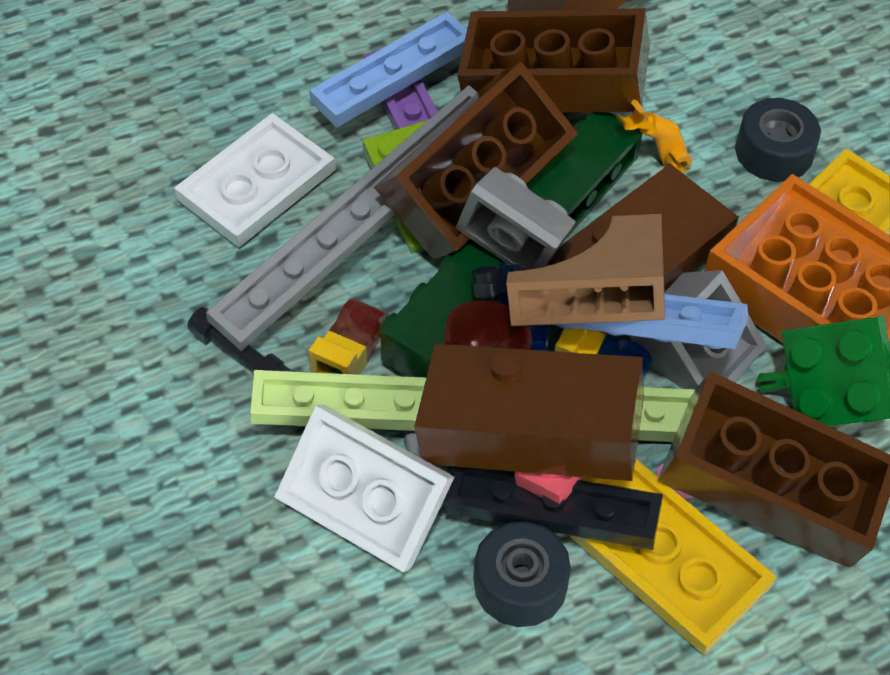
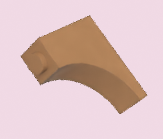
[507,214,665,326]

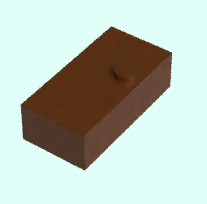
[457,8,650,112]
[374,61,578,259]
[547,163,739,349]
[414,344,644,481]
[658,371,890,568]

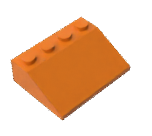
[704,174,890,343]

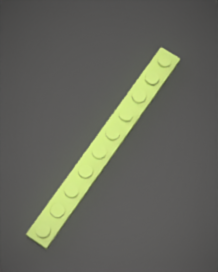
[250,370,695,442]

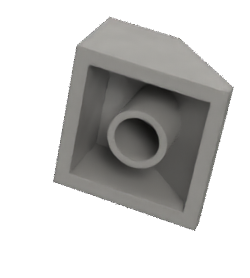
[455,167,576,271]
[628,270,767,390]

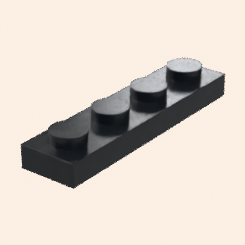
[444,467,663,550]

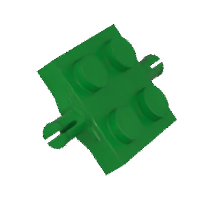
[757,315,890,426]

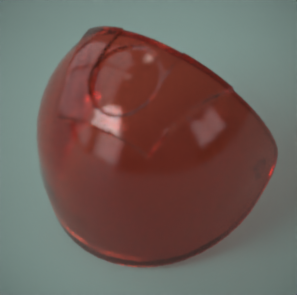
[443,301,532,350]

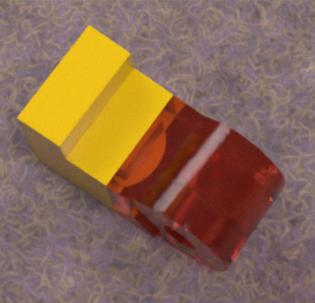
[308,298,389,375]

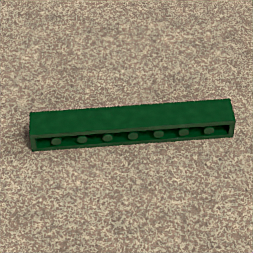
[379,112,643,378]

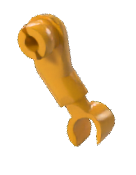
[616,99,692,173]

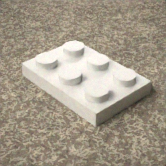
[174,113,336,248]
[274,405,454,572]

